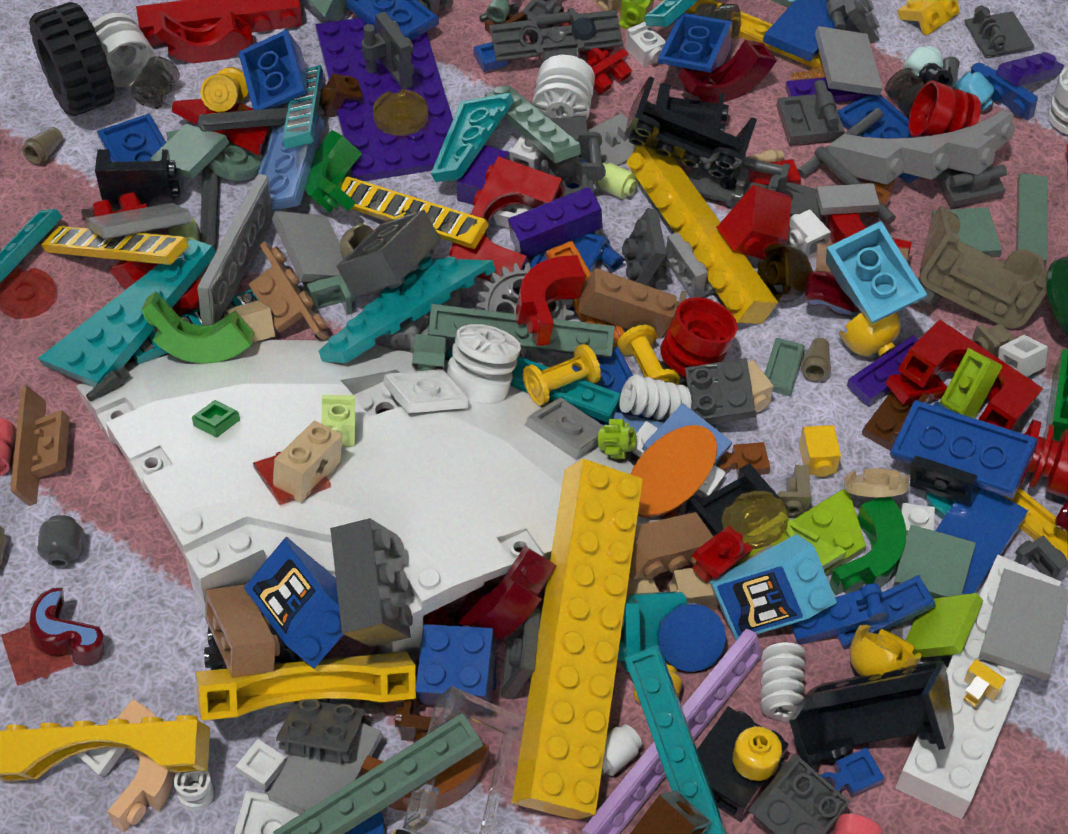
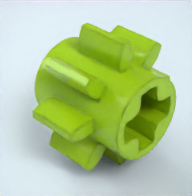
[598,419,637,459]

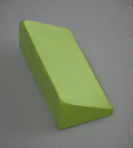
[939,348,1002,419]

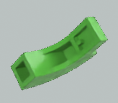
[141,291,255,363]

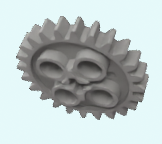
[475,263,574,359]

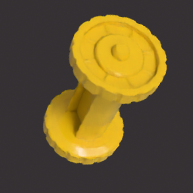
[200,67,249,112]
[618,325,680,385]
[523,344,601,406]

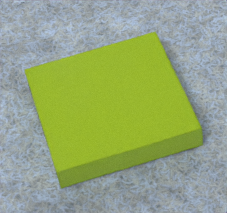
[906,593,984,657]

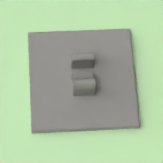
[588,113,637,166]

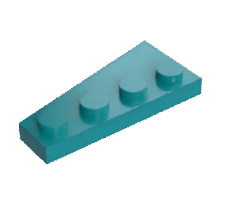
[431,93,514,182]

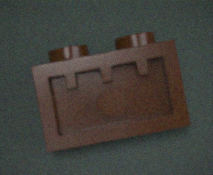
[861,391,929,451]

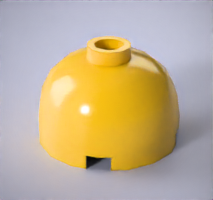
[839,312,901,357]
[849,625,922,676]

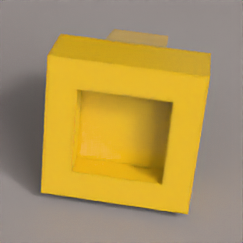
[963,659,1006,708]

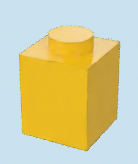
[799,425,841,477]

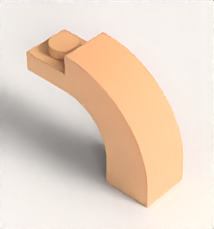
[107,699,175,833]

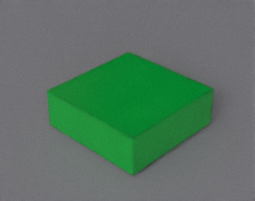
[192,400,240,438]

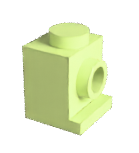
[321,395,355,447]

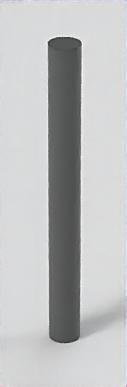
[797,108,884,178]
[814,146,896,224]

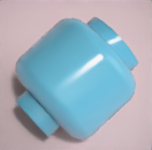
[953,71,994,112]

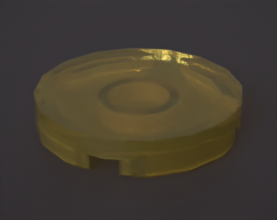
[373,89,428,135]
[721,491,789,549]

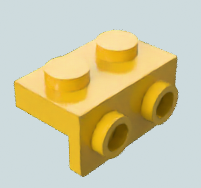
[897,0,960,35]

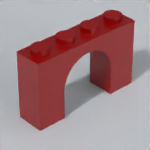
[449,156,565,291]
[897,319,1044,430]

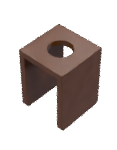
[630,790,711,834]

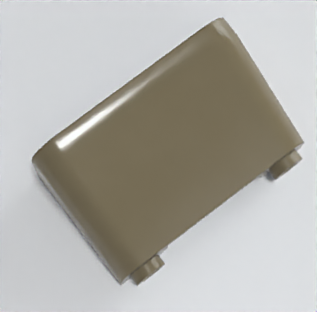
[920,206,1047,329]

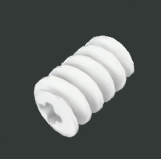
[619,375,692,421]
[760,642,805,722]

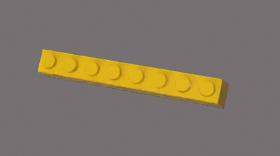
[626,146,778,324]

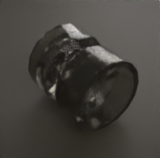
[696,4,741,39]
[130,56,180,109]
[885,68,925,119]

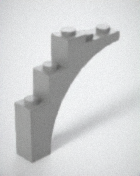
[829,110,1015,184]

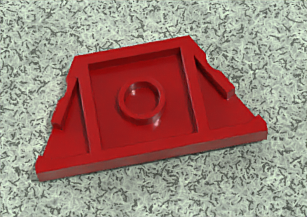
[172,99,271,155]

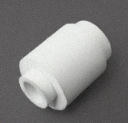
[601,724,642,776]

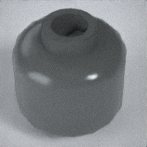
[37,515,83,567]

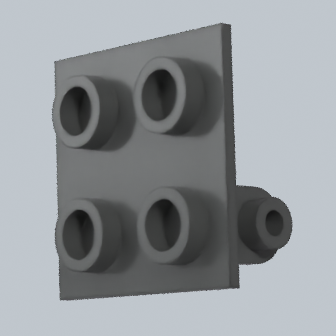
[965,5,1035,57]
[276,699,365,764]

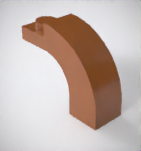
[361,743,489,813]

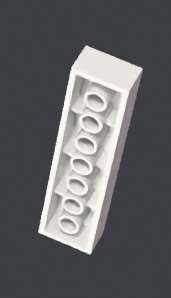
[895,554,1061,819]

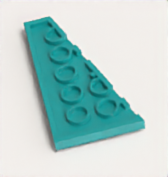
[37,239,216,387]
[318,256,496,363]

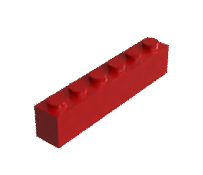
[136,0,302,46]

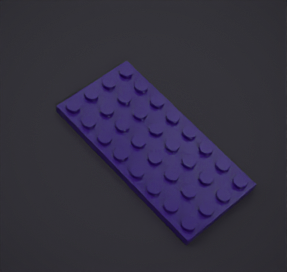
[315,18,453,181]

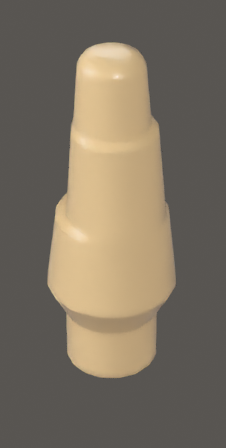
[748,149,784,162]

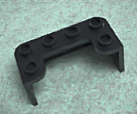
[625,76,757,178]

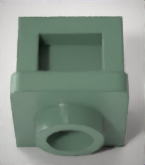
[307,274,356,315]
[412,334,446,371]

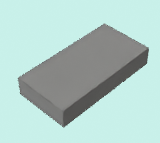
[815,183,880,215]

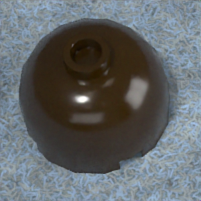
[757,244,813,303]

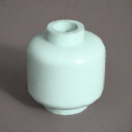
[903,46,944,86]

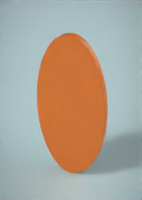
[630,425,717,517]

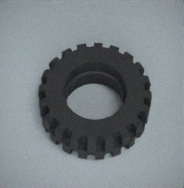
[29,2,115,116]

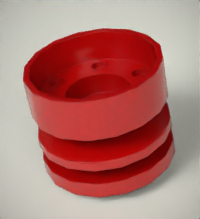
[908,80,981,137]
[660,297,738,377]
[1020,419,1068,499]

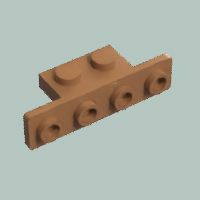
[249,241,330,341]
[11,386,70,506]

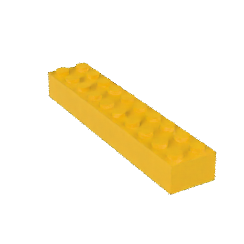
[511,458,643,820]

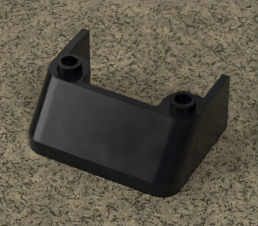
[789,661,955,770]

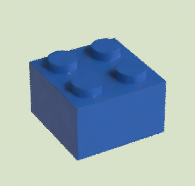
[415,624,497,709]

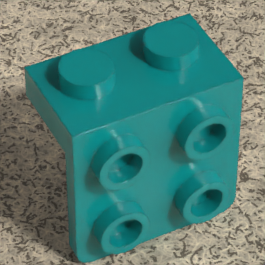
[617,591,687,672]

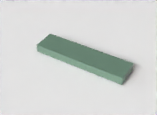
[1016,173,1048,265]

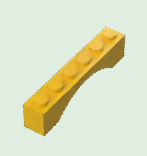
[195,652,416,721]
[0,715,210,781]

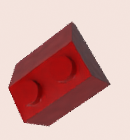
[716,185,792,260]

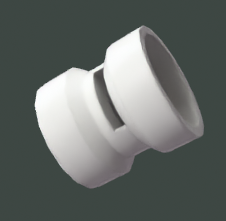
[174,771,214,811]

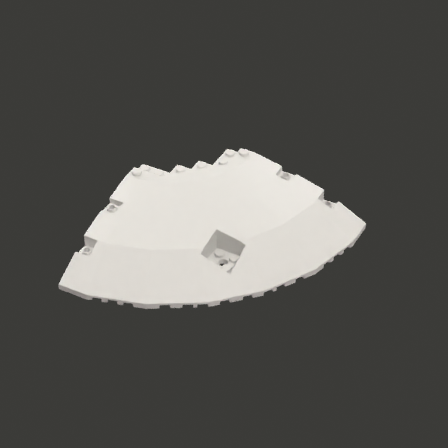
[76,340,677,662]

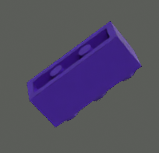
[508,186,603,258]

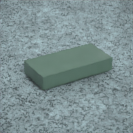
[764,338,805,396]

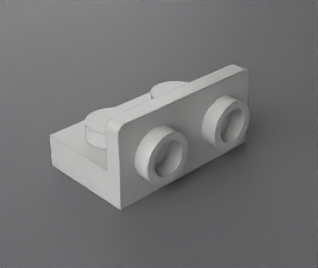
[665,232,716,298]

